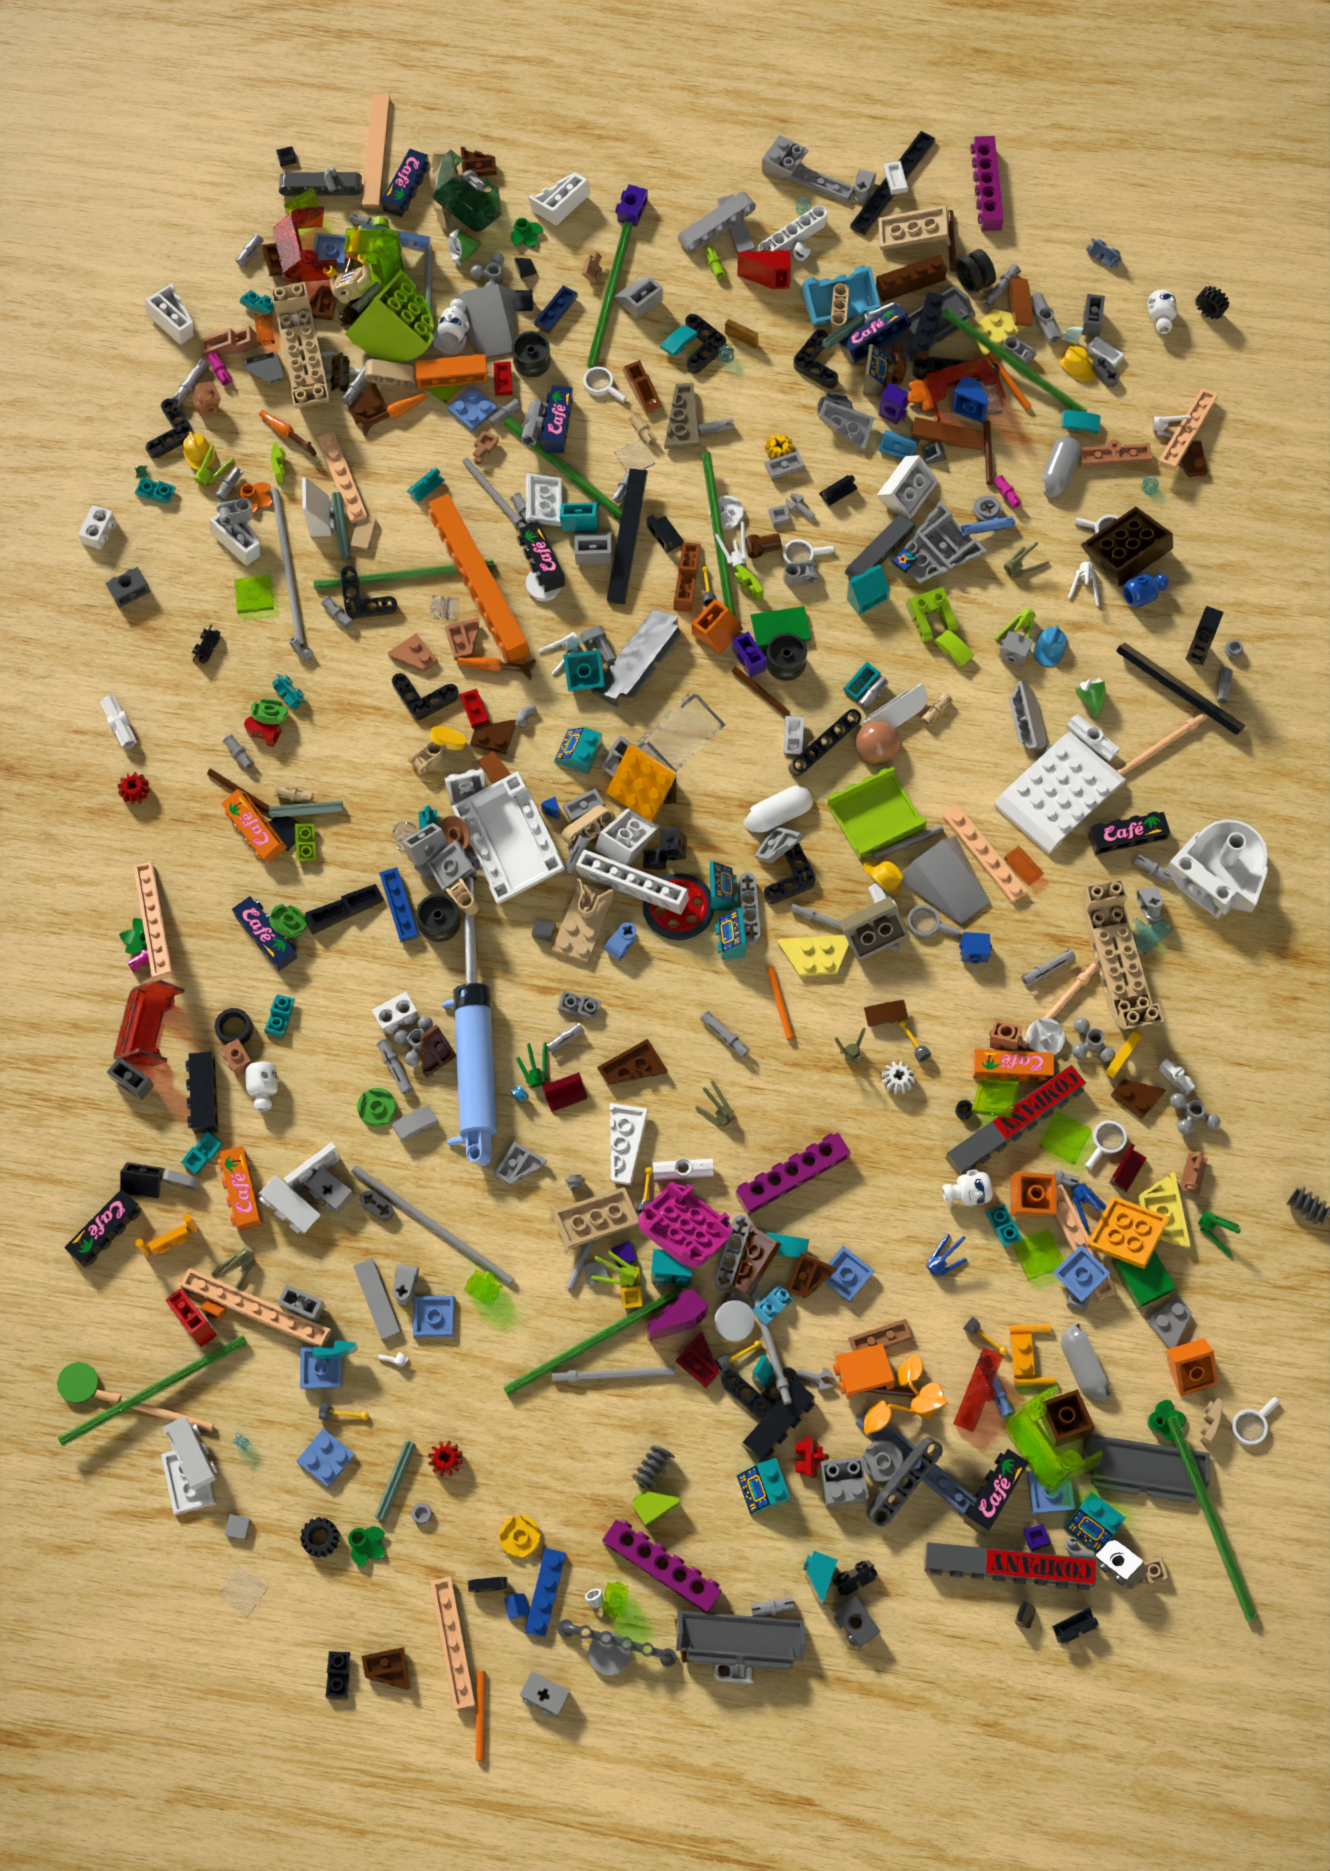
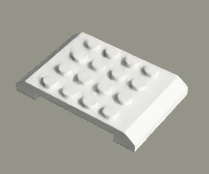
[994,731,1126,855]
[452,771,565,904]

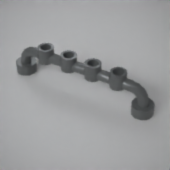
[557,1619,677,1667]

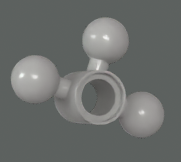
[471,253,504,287]
[393,1016,433,1067]
[1072,1018,1115,1063]
[1170,1093,1221,1135]

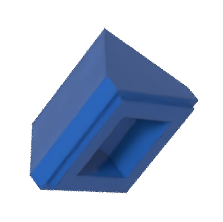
[541,796,560,819]
[504,1593,529,1620]

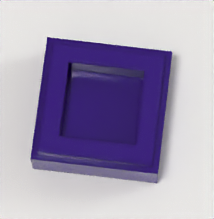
[611,1241,637,1267]
[1023,1524,1050,1551]

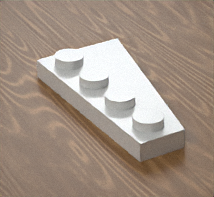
[610,1103,649,1186]

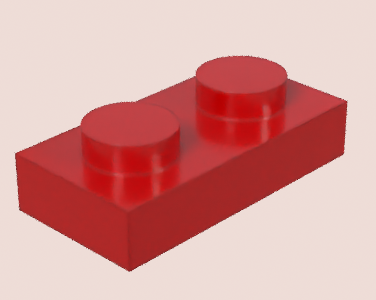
[493,361,513,396]
[459,688,489,728]

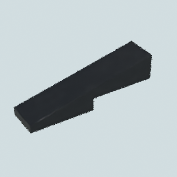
[305,884,384,935]

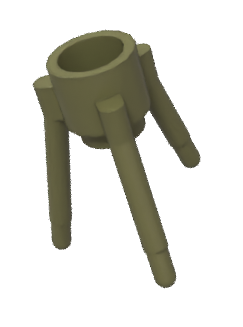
[1004,542,1049,578]
[834,1028,866,1064]
[695,1080,735,1126]
[211,1247,255,1289]

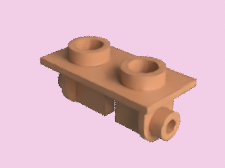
[1179,1152,1208,1196]

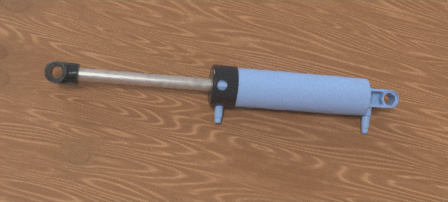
[442,850,497,1166]

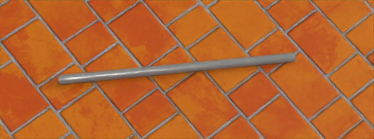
[272,488,305,647]
[352,1166,514,1285]

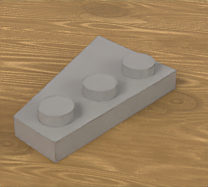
[819,400,875,452]

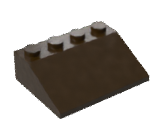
[1081,506,1173,587]

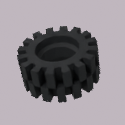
[1195,286,1230,319]
[300,1517,340,1558]

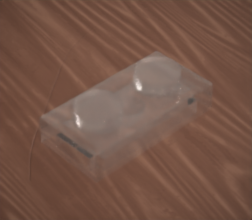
[980,380,1003,415]

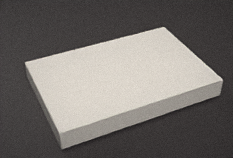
[526,473,562,527]
[283,1142,341,1193]
[161,1443,216,1516]

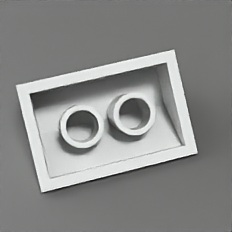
[877,456,938,520]

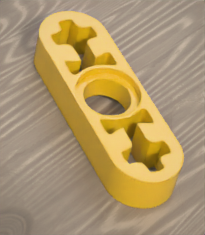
[1105,1029,1144,1079]

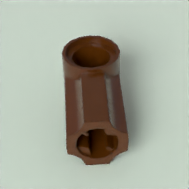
[745,533,782,559]

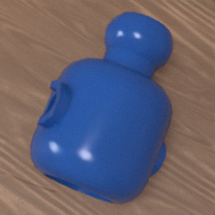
[1123,574,1169,608]

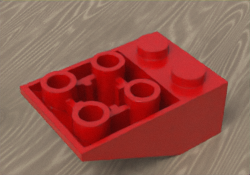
[737,250,791,289]

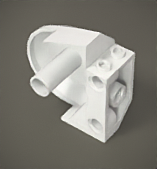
[1167,819,1268,919]

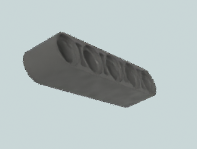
[279,172,362,196]
[845,514,916,578]
[867,1437,943,1526]

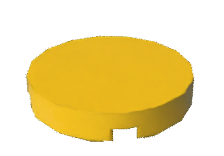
[430,726,467,750]
[499,1515,541,1558]

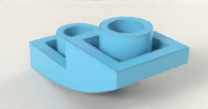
[752,1284,794,1325]

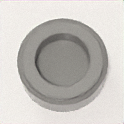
[411,1503,433,1525]

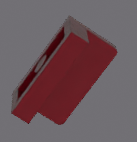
[542,1072,587,1112]
[1110,1144,1147,1192]

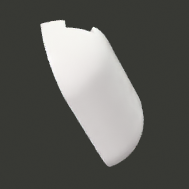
[862,684,927,728]
[743,786,813,833]

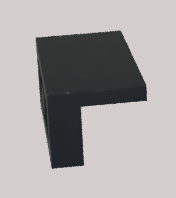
[647,515,684,553]
[120,1162,165,1198]

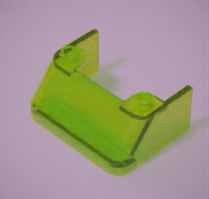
[344,228,405,291]
[1005,1385,1103,1491]

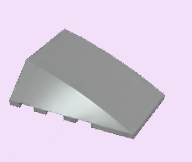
[449,284,516,359]
[904,501,987,585]
[901,836,990,925]

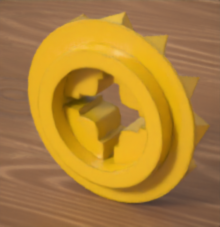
[765,433,793,459]

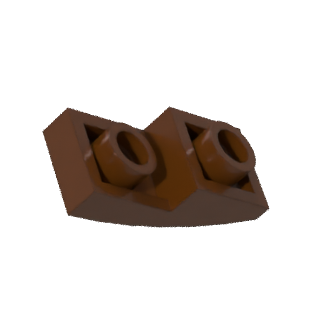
[864,1000,909,1027]

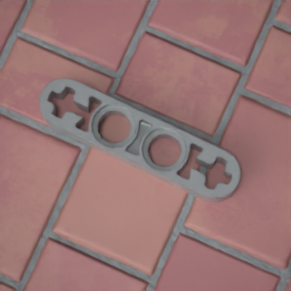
[739,873,760,945]
[715,1215,751,1291]

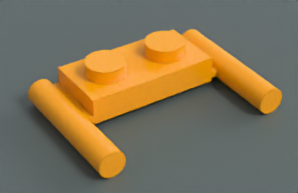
[135,1214,198,1257]
[1009,1325,1056,1387]

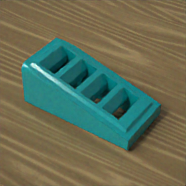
[843,662,881,701]
[752,1355,774,1388]

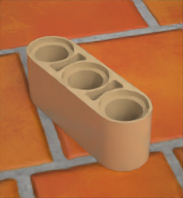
[830,283,849,334]
[365,359,416,389]
[562,805,615,847]

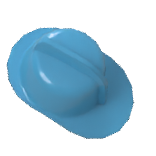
[1033,625,1067,667]

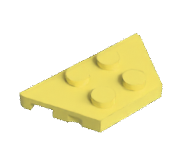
[972,309,1026,362]
[778,935,849,977]
[1138,1172,1191,1249]

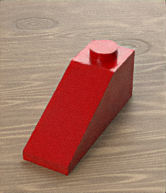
[165,1288,217,1348]

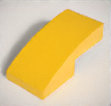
[619,1267,642,1309]

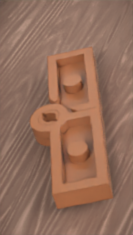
[1079,439,1152,467]

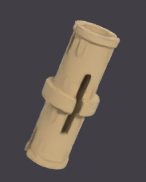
[629,412,657,446]
[921,692,953,727]
[274,785,314,803]

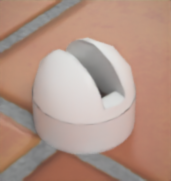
[585,1589,604,1608]

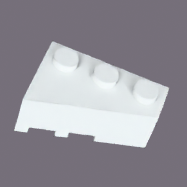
[528,172,590,226]
[145,283,194,345]
[210,509,260,566]
[256,1175,320,1234]
[162,1416,217,1491]

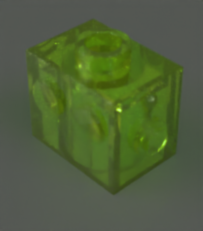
[464,1269,503,1307]
[602,1581,629,1619]

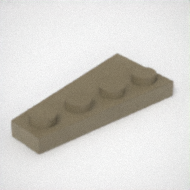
[664,383,700,449]

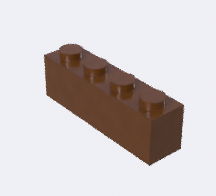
[876,255,947,302]

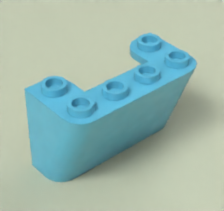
[800,266,881,326]

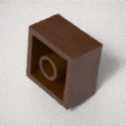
[1037,1389,1095,1448]

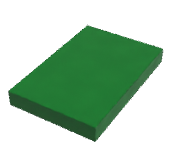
[750,606,811,649]

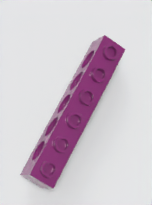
[970,136,1004,231]
[736,1133,851,1216]
[602,1519,721,1613]

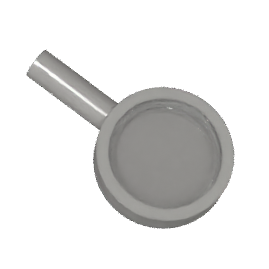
[907,905,960,938]

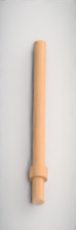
[1117,712,1208,776]
[1019,963,1098,1050]
[95,1390,214,1432]

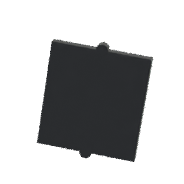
[268,816,301,852]

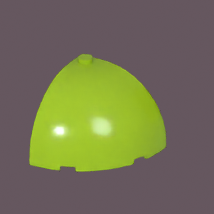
[345,270,434,362]

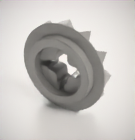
[973,496,1002,521]

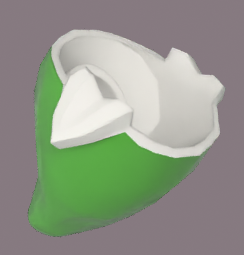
[448,228,481,266]
[1075,677,1106,717]

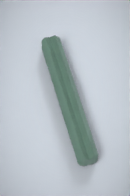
[822,315,866,349]
[332,492,350,560]
[268,801,343,817]
[375,1441,416,1521]

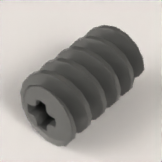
[1286,1186,1330,1226]
[632,1445,675,1492]

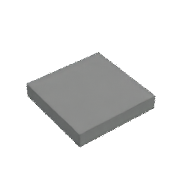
[426,840,476,893]

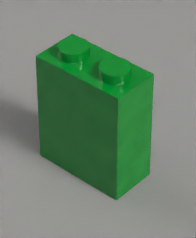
[1113,1250,1176,1309]

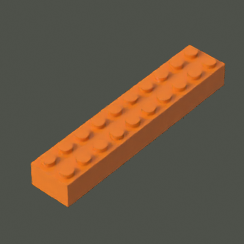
[428,493,530,664]

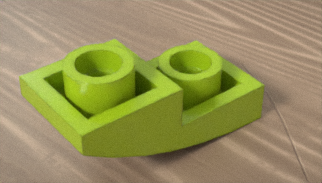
[271,442,286,484]
[734,564,764,601]
[934,630,975,668]
[295,824,316,861]

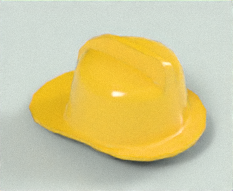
[1059,346,1096,382]
[183,431,215,470]
[864,861,904,895]

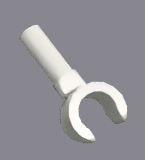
[378,1352,408,1367]

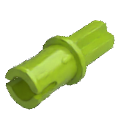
[704,246,725,279]

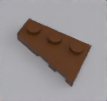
[733,1226,782,1296]

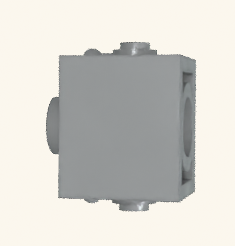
[999,631,1033,666]

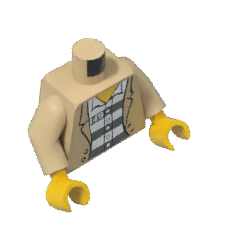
[323,253,373,304]

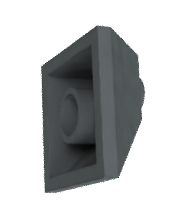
[242,351,284,383]

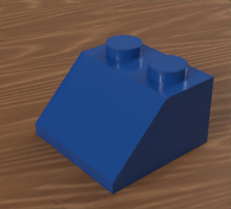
[951,375,989,423]

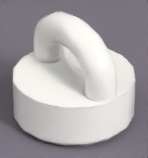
[792,242,811,261]

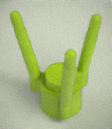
[193,445,234,486]
[995,608,1036,641]
[591,1251,638,1288]

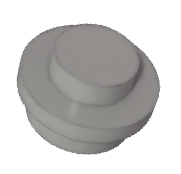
[1225,640,1244,658]
[565,1175,585,1188]

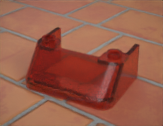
[273,206,337,283]
[923,357,1006,422]
[114,980,185,1066]

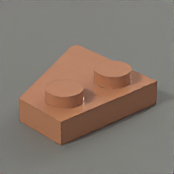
[445,617,480,661]
[387,634,438,672]

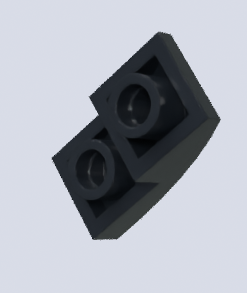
[325,1651,351,1700]

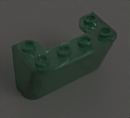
[433,149,502,232]

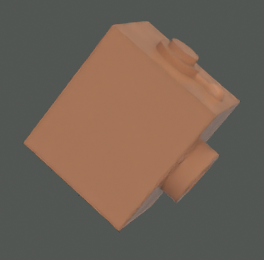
[192,382,221,416]
[989,1020,1023,1051]
[221,1039,252,1077]

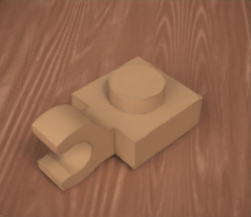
[582,252,602,284]
[473,430,499,464]

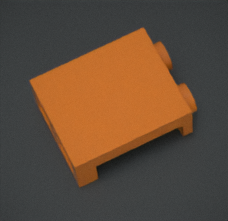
[833,1343,895,1400]

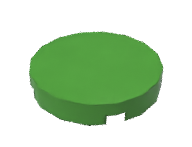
[251,698,288,724]
[269,904,307,938]
[357,1088,397,1127]
[57,1362,99,1404]

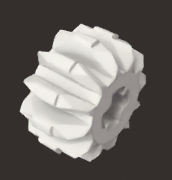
[882,1061,915,1094]

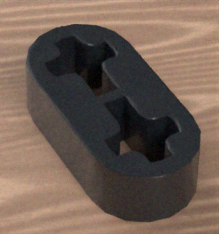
[468,1577,508,1593]

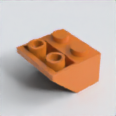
[692,599,743,655]

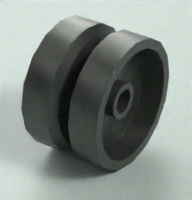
[955,249,996,295]
[512,331,551,377]
[766,633,807,681]
[416,893,461,942]

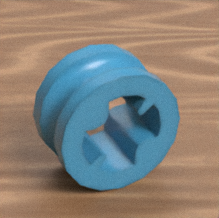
[510,1085,529,1104]

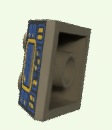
[863,344,892,396]

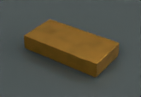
[725,319,758,348]

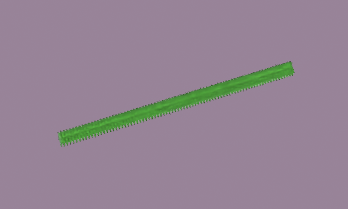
[587,222,632,368]
[941,307,1088,412]
[503,416,623,521]
[702,452,735,616]
[314,559,494,590]
[503,1286,683,1396]
[57,1334,248,1447]
[1166,1415,1258,1622]

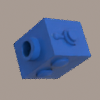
[959,932,992,964]

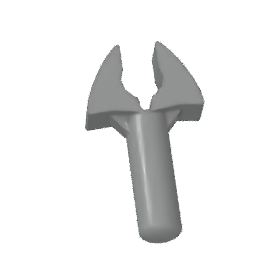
[786,494,815,520]
[796,1368,835,1391]

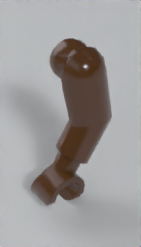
[890,345,907,385]

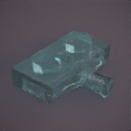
[1132,917,1173,956]

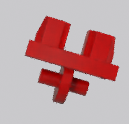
[795,1437,829,1478]

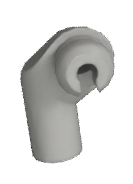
[324,167,337,192]
[289,637,314,660]
[515,703,537,727]
[1065,1537,1093,1559]

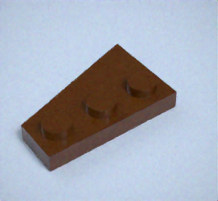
[597,1039,668,1085]

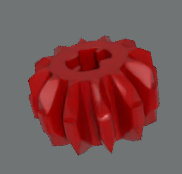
[117,772,150,805]
[428,1441,463,1477]

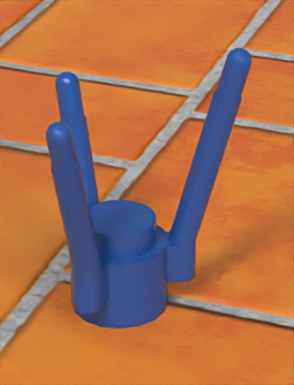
[1072,1183,1107,1231]
[926,1234,967,1277]

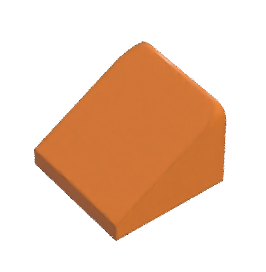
[200,1300,227,1320]

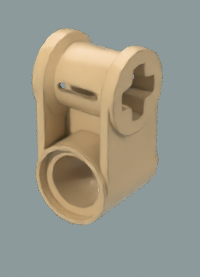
[408,741,445,775]
[446,878,480,915]

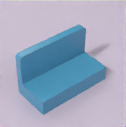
[878,430,920,458]

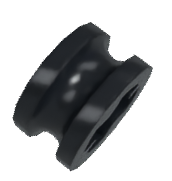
[955,1100,974,1120]

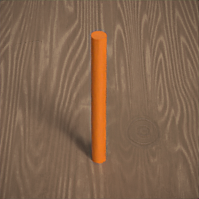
[987,351,1031,410]
[766,967,794,1040]
[476,1671,485,1761]

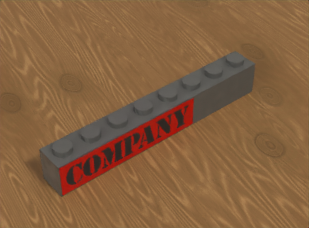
[945,1064,1086,1176]
[924,1542,1096,1591]

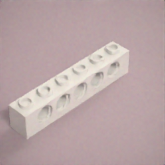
[576,849,689,915]

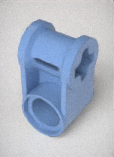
[604,922,637,961]

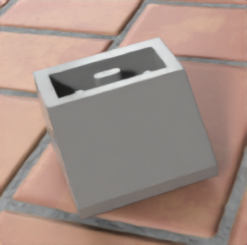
[762,135,809,179]
[614,277,663,320]
[575,531,612,565]
[821,1456,868,1507]

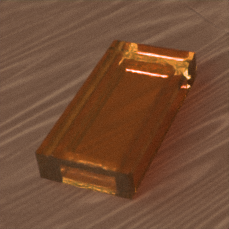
[254,312,275,346]
[1004,846,1044,886]

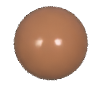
[855,721,900,765]

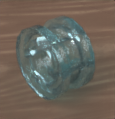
[795,198,811,215]
[719,346,734,362]
[1141,476,1159,495]
[231,1433,252,1452]

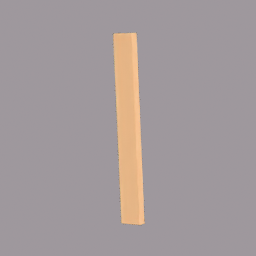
[362,94,390,208]
[133,861,173,982]
[180,1268,332,1348]

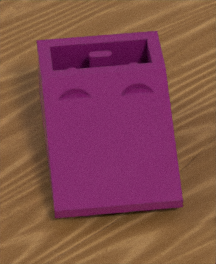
[647,1288,708,1341]

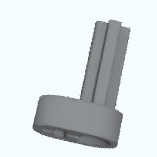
[455,170,485,192]
[580,626,615,664]

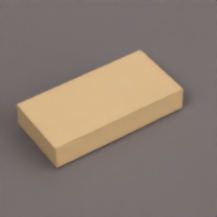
[350,516,377,551]

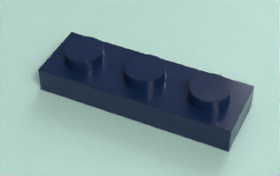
[534,285,578,333]

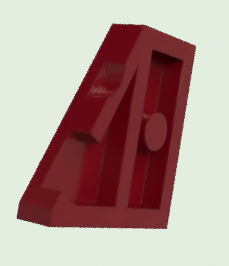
[675,1332,719,1389]

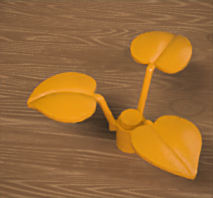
[864,1355,948,1435]

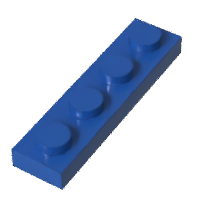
[379,867,419,943]
[525,1548,566,1638]

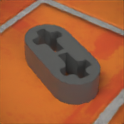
[1092,356,1120,387]
[360,1190,394,1221]

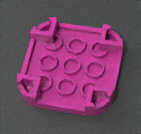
[638,1182,733,1267]

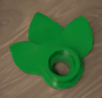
[511,218,543,247]
[119,918,147,954]
[1148,1400,1187,1441]
[348,1526,385,1568]

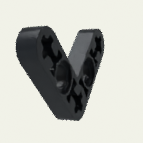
[685,314,726,374]
[793,329,838,389]
[146,398,194,458]
[341,566,398,619]
[392,673,459,720]
[764,842,816,904]
[721,1367,798,1418]

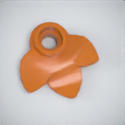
[908,380,939,412]
[240,482,272,513]

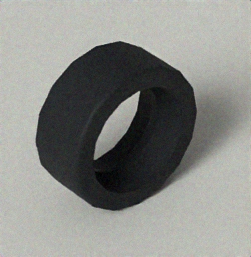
[214,1008,253,1045]

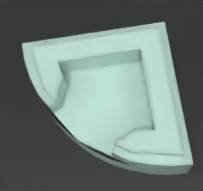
[1062,327,1083,345]

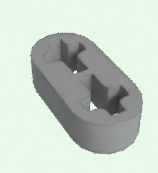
[162,1170,200,1191]

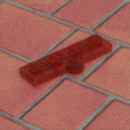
[953,1347,1004,1433]

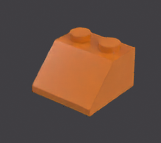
[1010,1172,1057,1218]
[1166,1338,1219,1396]

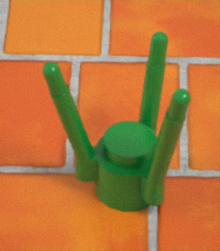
[516,1042,548,1087]
[1198,1210,1240,1258]

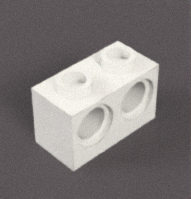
[78,505,116,550]
[372,992,419,1035]

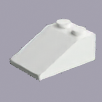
[302,477,335,537]
[444,769,486,806]
[595,808,660,866]

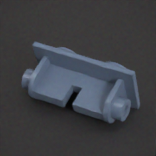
[1086,238,1122,268]

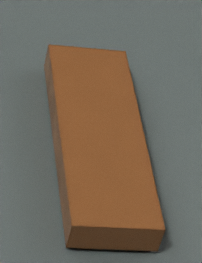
[848,1319,913,1351]

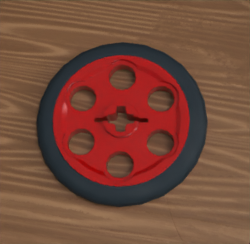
[643,873,714,940]

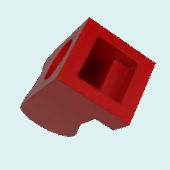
[244,716,281,748]

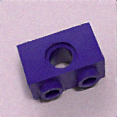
[615,184,648,227]
[879,383,909,425]
[732,631,767,678]

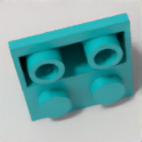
[560,502,601,532]
[847,564,890,615]
[651,1249,692,1288]

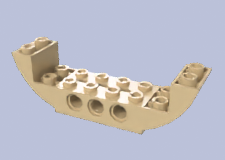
[270,282,330,409]
[1084,878,1164,1029]

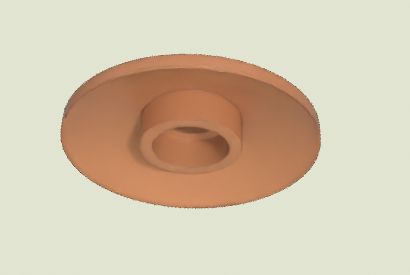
[439,816,470,850]

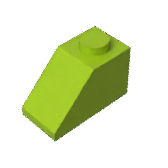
[631,1492,680,1527]

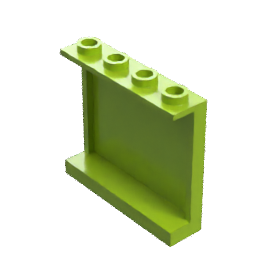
[827,767,927,861]

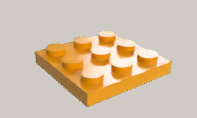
[606,744,677,822]
[1088,1196,1169,1269]

